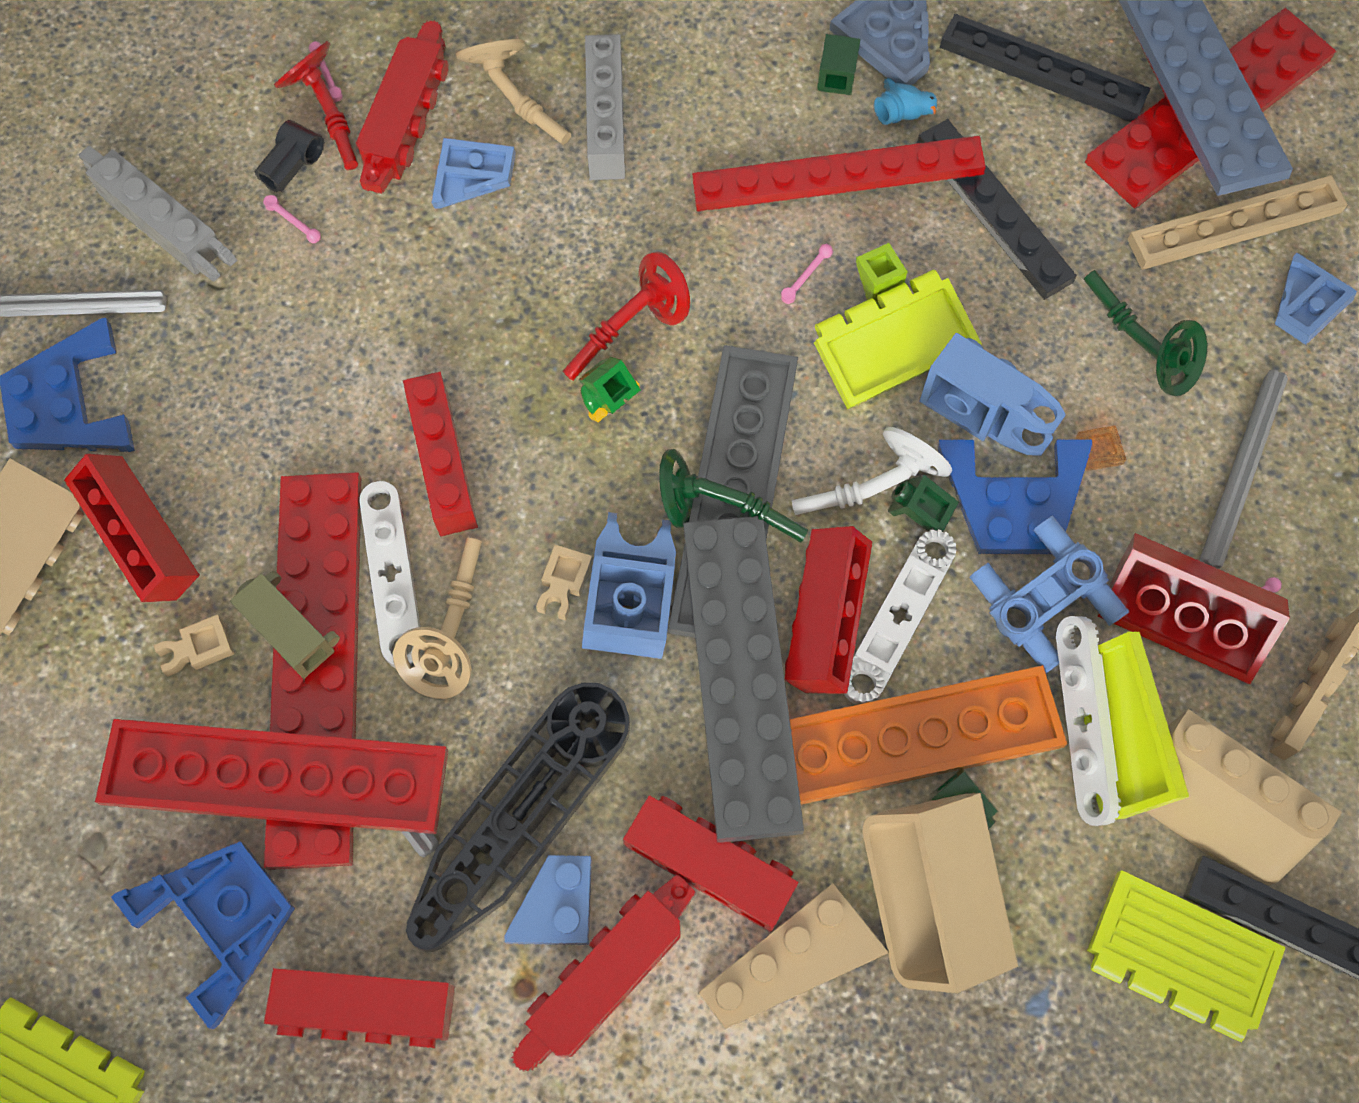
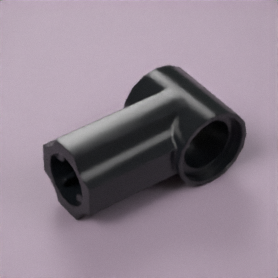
[254,120,324,193]

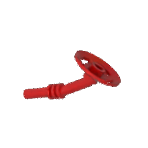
[273,40,358,170]
[563,251,690,381]

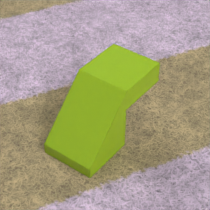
[856,243,908,310]

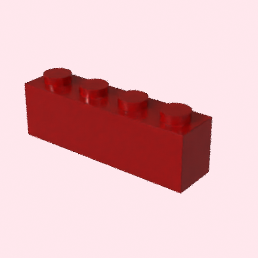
[403,371,478,537]
[64,453,200,602]
[784,526,873,694]
[623,795,799,933]
[264,968,455,1048]

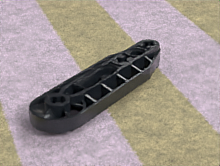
[406,682,630,952]

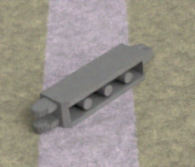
[78,146,237,282]

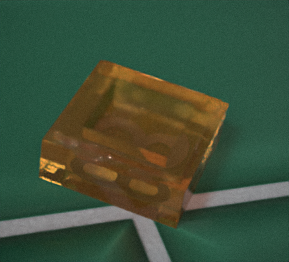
[1076,425,1127,471]

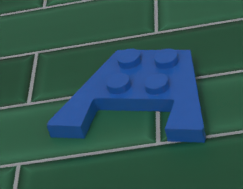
[0,317,135,452]
[938,440,1092,554]
[111,842,295,1029]

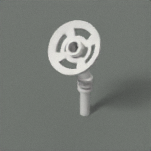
[792,427,952,515]

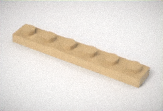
[1127,175,1348,270]

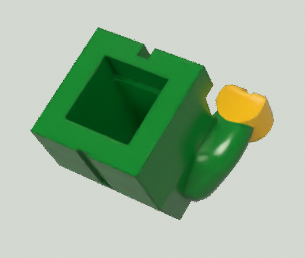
[579,357,641,422]

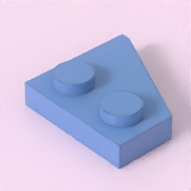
[432,138,516,209]
[1275,253,1357,345]
[504,855,592,945]

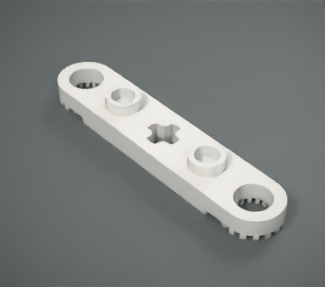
[360,481,423,668]
[844,529,957,705]
[1056,616,1121,826]

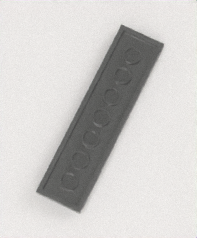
[668,345,798,638]
[683,516,804,843]

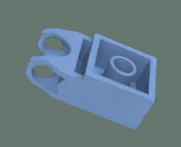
[919,333,1066,456]
[582,512,676,659]

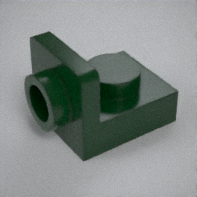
[888,475,959,532]

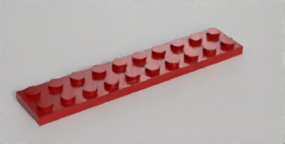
[264,472,362,870]

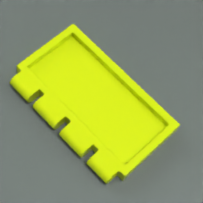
[814,269,982,410]
[1084,632,1189,820]
[1087,870,1286,1042]
[0,997,145,1103]

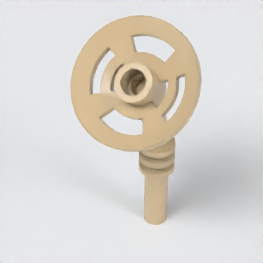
[456,39,571,145]
[393,538,482,699]

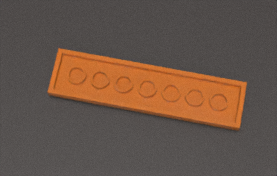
[790,665,1068,804]

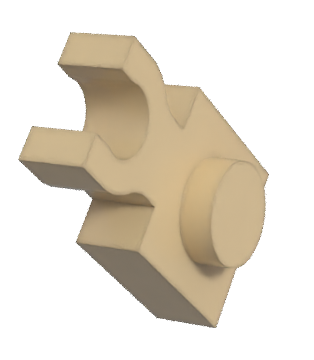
[536,545,593,621]
[153,614,235,677]

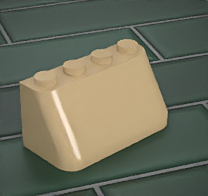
[0,458,85,636]
[1146,709,1342,886]
[863,793,1018,993]

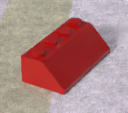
[1097,533,1290,684]

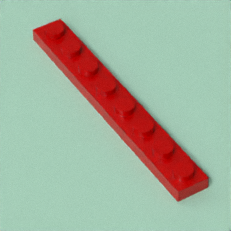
[692,135,986,212]

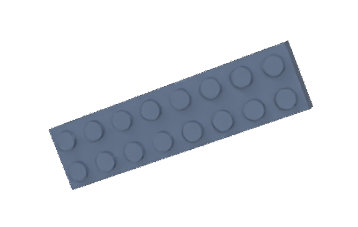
[1119,0,1293,196]

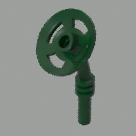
[1083,270,1208,396]
[659,449,808,543]

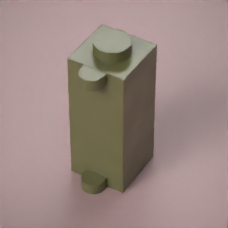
[230,571,340,679]

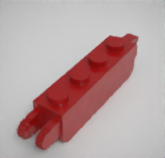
[356,20,449,194]
[511,875,696,1072]

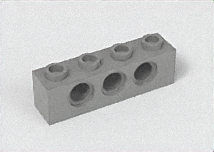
[585,34,625,180]

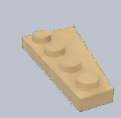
[1269,608,1359,760]
[698,884,889,1029]

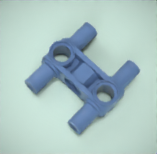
[969,515,1129,673]

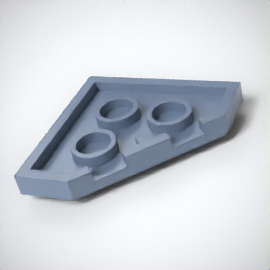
[829,0,930,85]

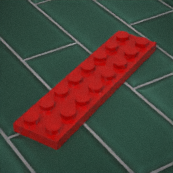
[1085,7,1336,209]
[95,719,449,834]

